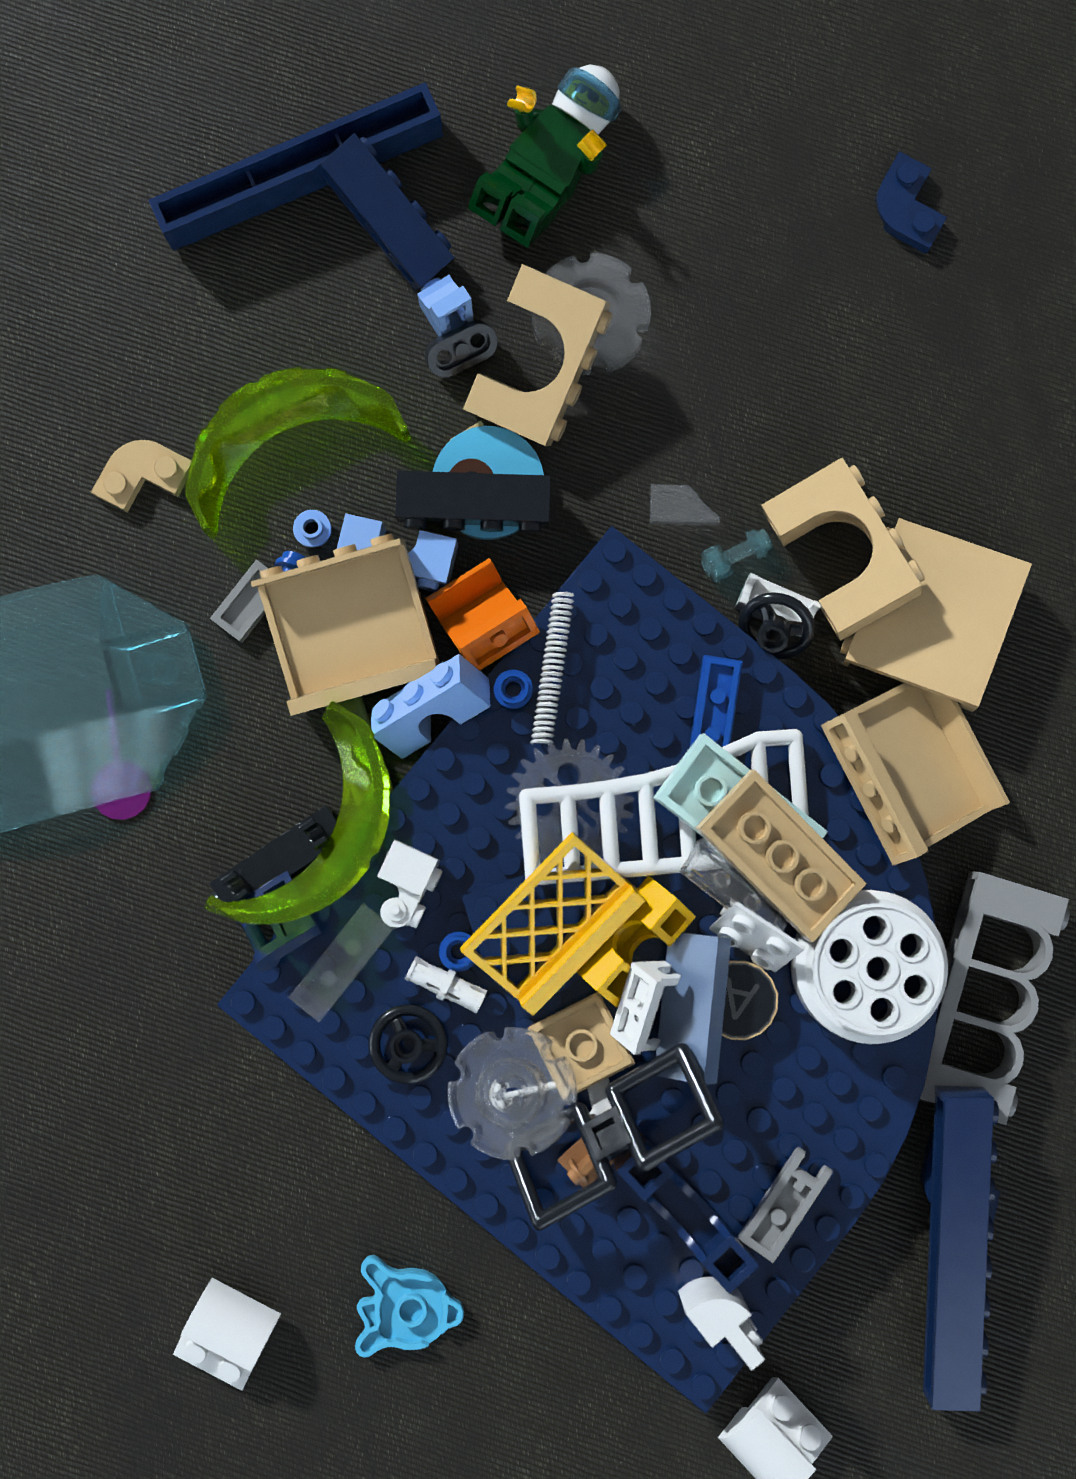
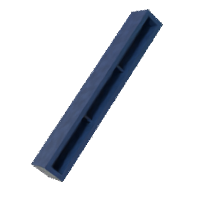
[148,82,443,251]
[923,1086,999,1411]

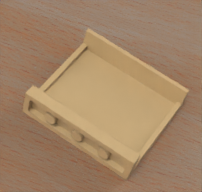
[839,518,1032,712]
[250,533,440,716]
[821,683,1010,865]

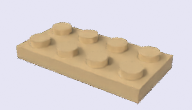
[696,770,867,943]

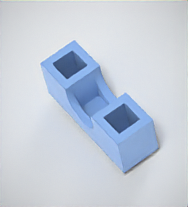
[337,513,458,592]
[371,654,490,759]

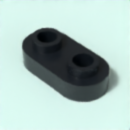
[425,320,498,378]

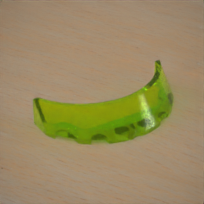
[186,367,411,539]
[204,701,391,924]

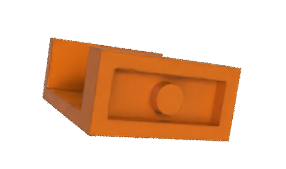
[425,558,540,671]

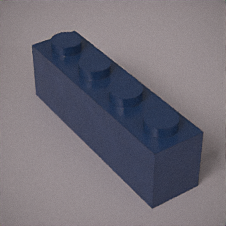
[315,133,454,290]

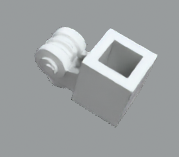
[377,840,443,928]

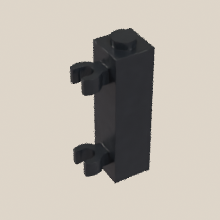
[209,805,351,915]

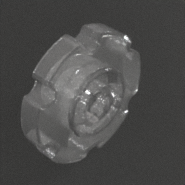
[531,253,651,375]
[448,1027,577,1160]

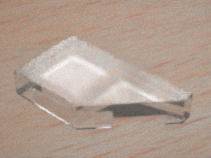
[649,484,720,525]

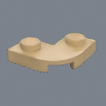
[91,440,195,513]

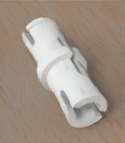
[405,956,488,1014]

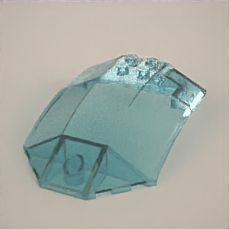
[0,574,207,834]

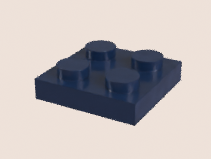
[461,874,556,968]

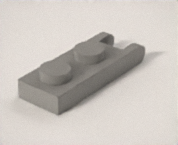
[738,1147,833,1263]

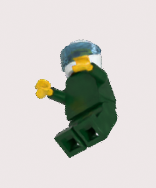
[468,64,621,248]

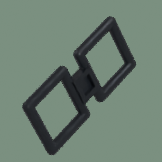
[504,1043,724,1231]

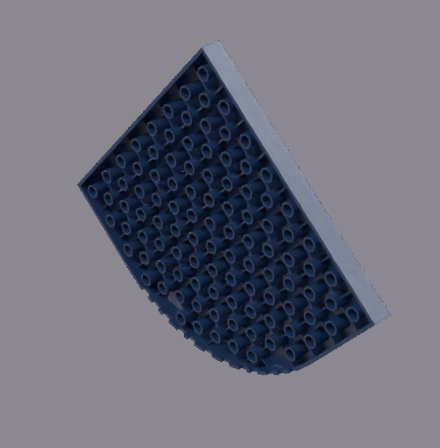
[217,526,937,1413]

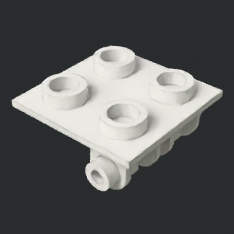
[709,901,806,972]

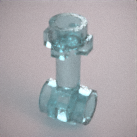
[700,529,773,582]

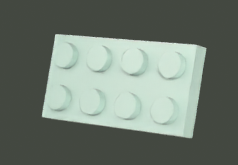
[653,734,828,839]

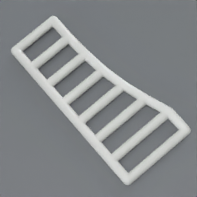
[519,729,809,885]

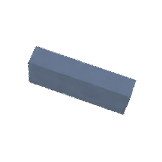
[656,932,731,1085]

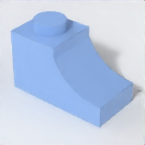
[417,275,474,337]

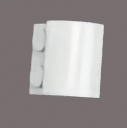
[678,1277,765,1370]
[173,1278,281,1391]
[718,1377,833,1479]

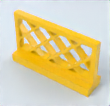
[460,832,645,1016]

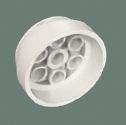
[791,890,948,1044]

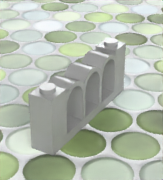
[920,872,1070,1125]

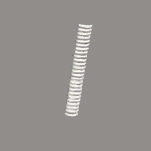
[530,592,574,745]

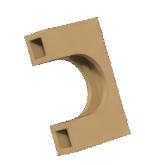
[463,264,613,446]
[762,457,925,641]

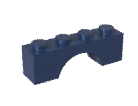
[614,1135,760,1294]

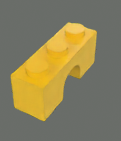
[577,876,696,1008]

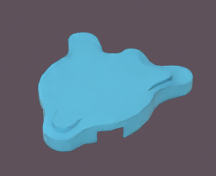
[355,1255,464,1358]

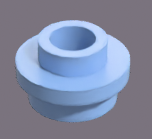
[293,510,331,548]

